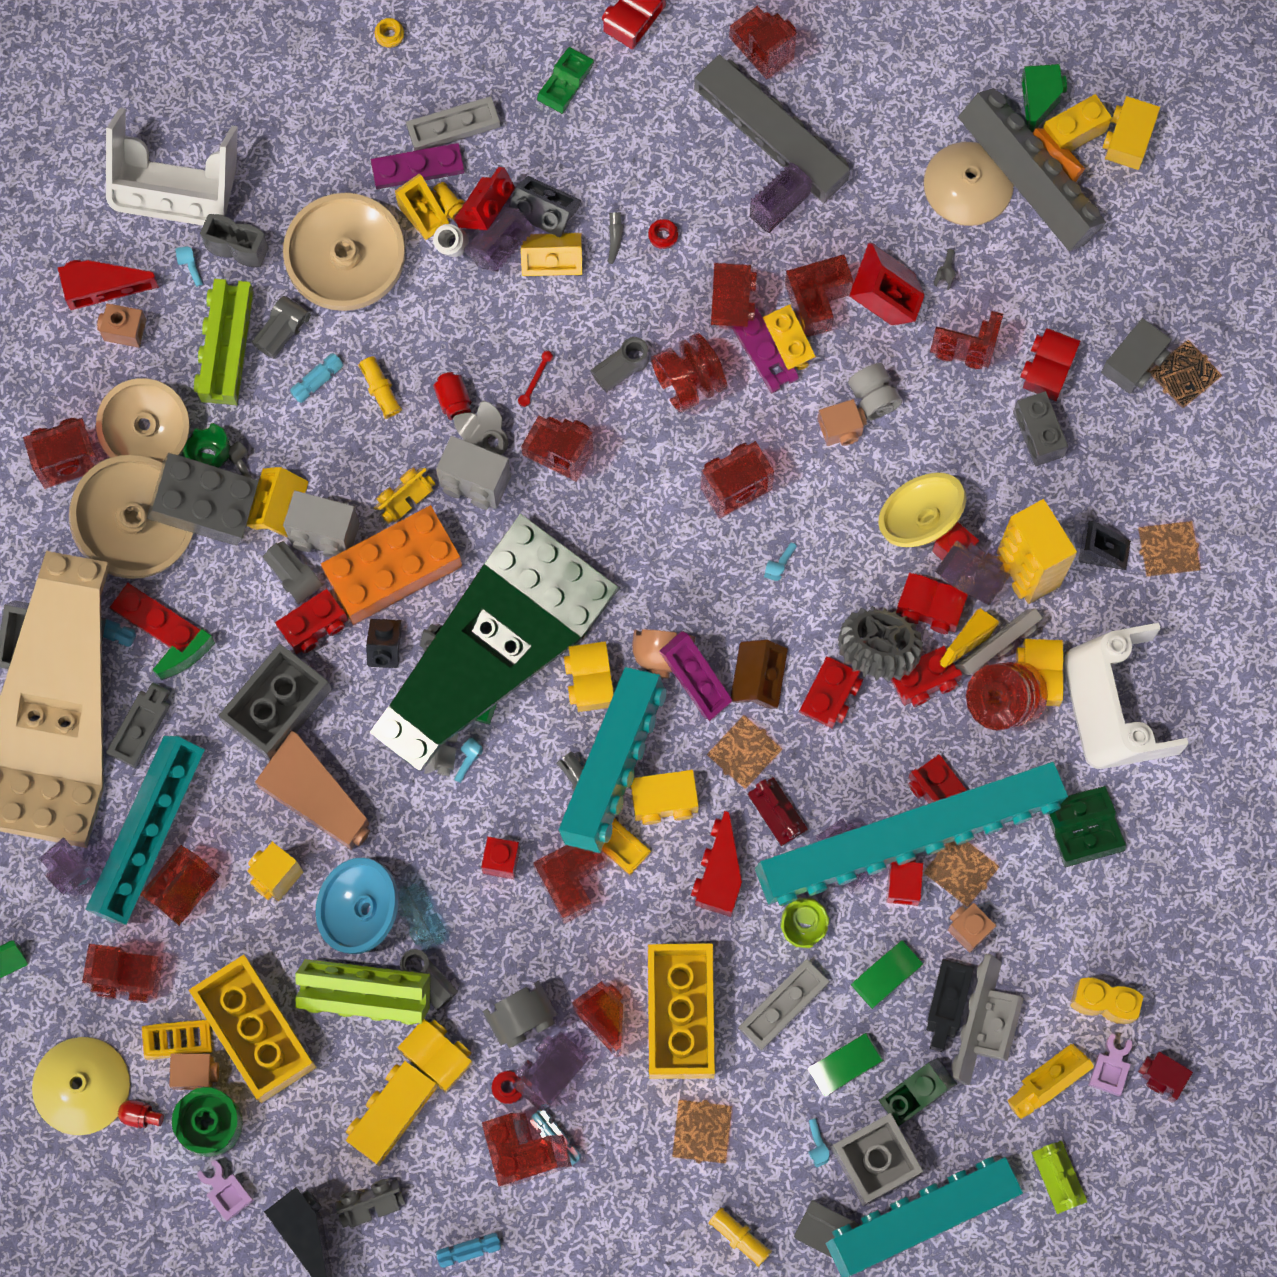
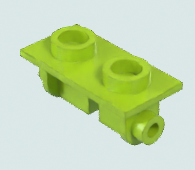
[1031,1140,1087,1214]

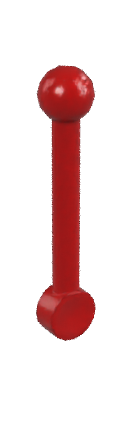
[518,350,553,407]

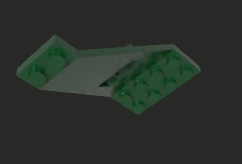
[370,513,621,771]

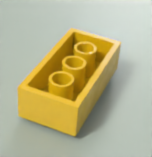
[996,499,1077,604]
[648,944,715,1079]
[189,954,317,1104]

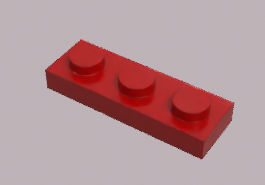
[109,582,200,653]

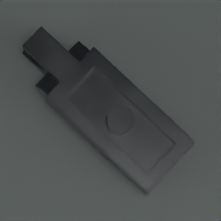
[926,959,974,1052]

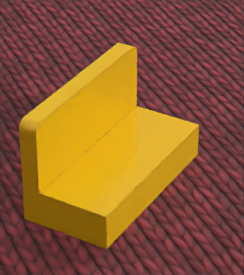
[521,233,582,276]
[246,467,308,537]

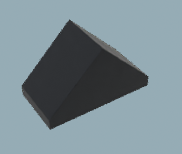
[1079,520,1131,570]

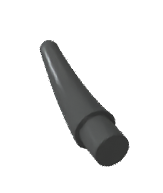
[608,212,623,264]

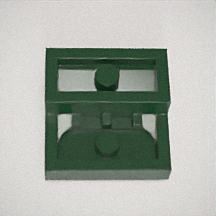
[1047,786,1126,868]

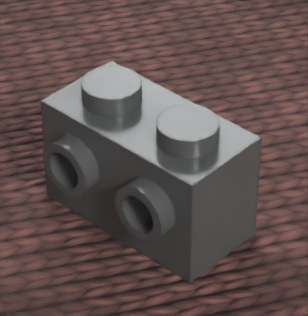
[1101,318,1172,394]

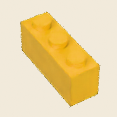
[345,1061,438,1166]

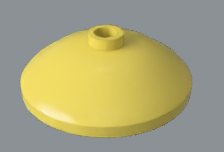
[878,473,967,547]
[32,1037,130,1135]

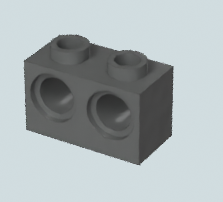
[1013,391,1068,467]

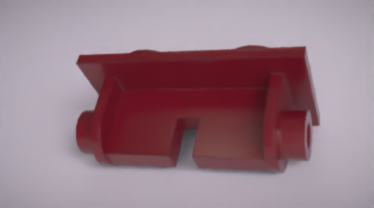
[747,777,808,846]

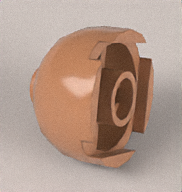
[632,629,695,679]

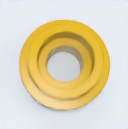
[374,18,404,48]

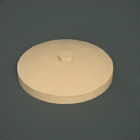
[283,193,405,311]
[69,455,193,579]

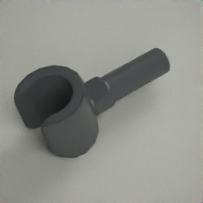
[933,249,956,290]
[229,441,252,478]

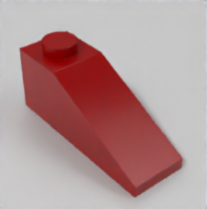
[58,260,159,310]

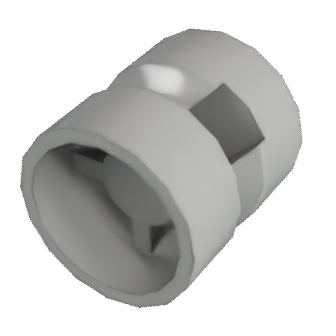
[848,363,903,420]

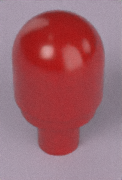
[118,1100,164,1129]

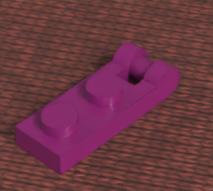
[730,308,799,394]

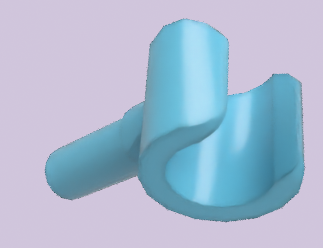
[176,246,203,287]
[764,542,797,581]
[454,738,483,783]
[808,1119,830,1168]

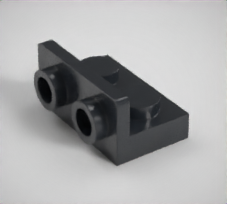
[507,176,581,237]

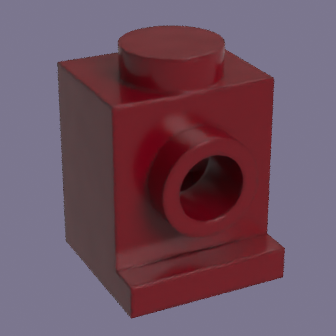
[1138,1051,1193,1103]

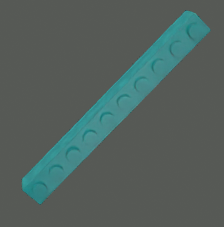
[755,761,1068,906]

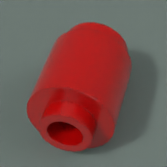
[433,372,472,420]

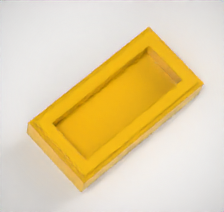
[602,818,651,876]

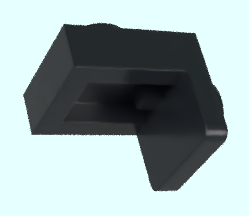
[366,618,402,668]

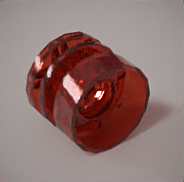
[651,332,727,413]
[966,661,1048,731]

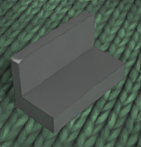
[794,1200,860,1258]

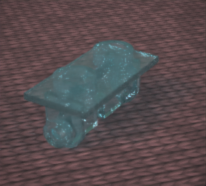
[398,883,447,952]

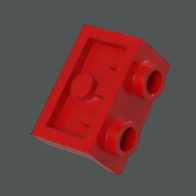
[454,167,515,230]
[275,589,348,654]
[891,646,963,707]
[799,656,864,729]
[908,754,967,804]

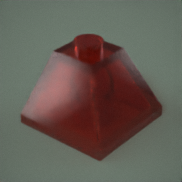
[572,981,624,1059]

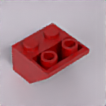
[849,243,925,326]

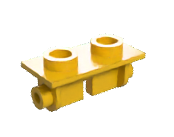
[763,304,816,370]
[373,467,436,524]

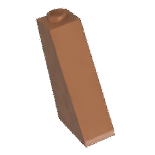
[255,731,370,850]

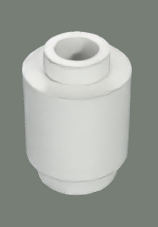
[433,224,469,257]

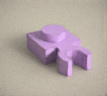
[1088,1034,1132,1096]
[197,1160,254,1222]

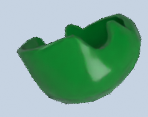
[183,423,231,468]

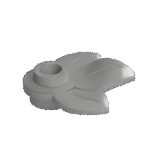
[453,401,508,455]

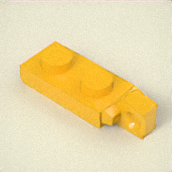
[1007,1044,1094,1119]

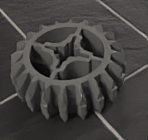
[838,606,923,682]

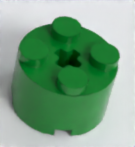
[172,1087,243,1157]

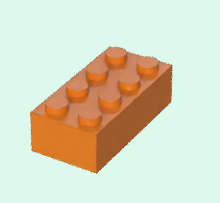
[320,505,462,625]

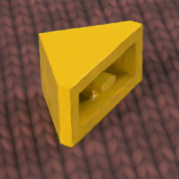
[395,174,449,240]

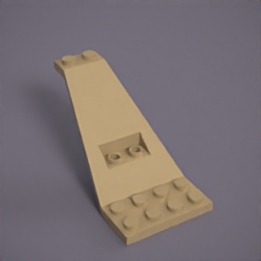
[0,551,109,848]

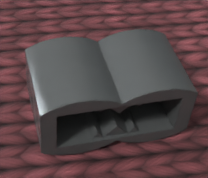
[200,214,269,267]

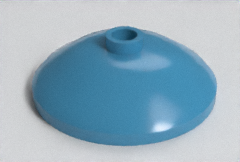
[316,858,399,954]

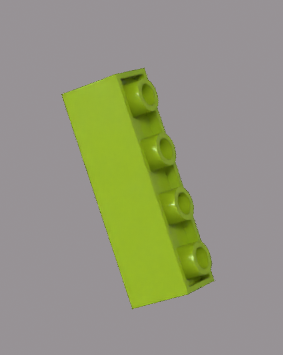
[194,278,254,406]
[295,959,430,1025]

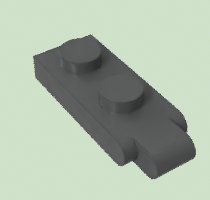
[106,682,170,769]

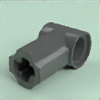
[252,296,311,359]
[590,337,649,393]
[262,541,323,605]
[400,949,458,1011]

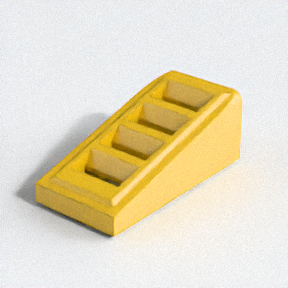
[940,608,999,668]
[142,1020,212,1060]

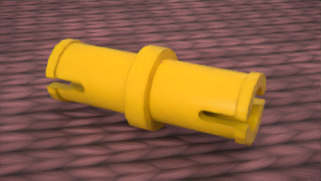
[358,356,402,419]
[708,1207,772,1267]

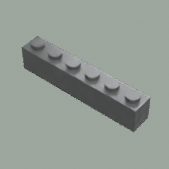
[694,54,850,204]
[958,88,1106,251]

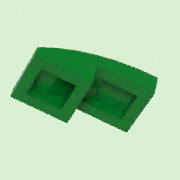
[537,47,594,114]
[153,629,215,680]
[851,940,923,1009]
[808,1033,884,1096]

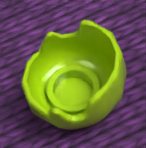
[780,897,829,948]

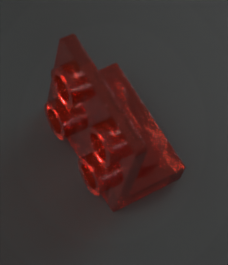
[930,311,1004,369]

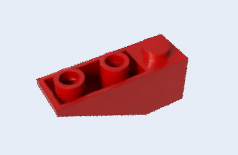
[691,811,742,917]

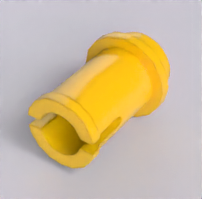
[431,182,465,221]

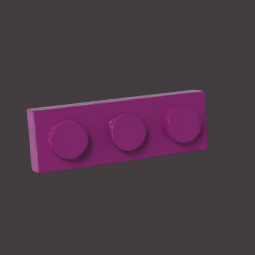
[370,143,464,190]
[659,631,733,721]

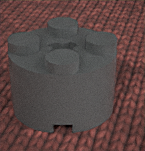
[482,980,558,1049]

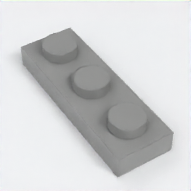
[406,96,501,151]
[955,608,1043,676]
[738,959,830,1051]

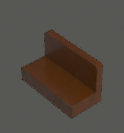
[731,639,788,709]

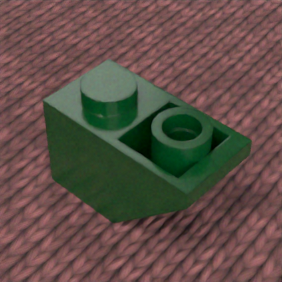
[878,1058,957,1127]

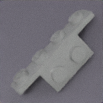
[952,954,1024,1086]

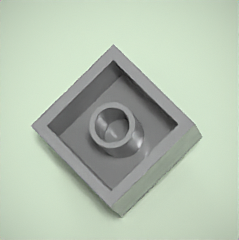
[436,436,511,510]
[283,490,360,558]
[831,1113,923,1206]

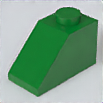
[1021,64,1067,132]

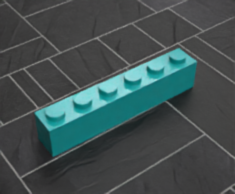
[558,667,667,853]
[85,736,205,925]
[825,1156,1023,1277]

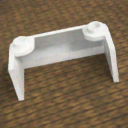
[106,108,238,225]
[1063,623,1188,769]

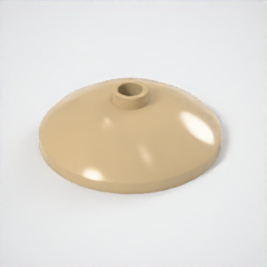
[924,142,1014,226]
[96,378,190,463]

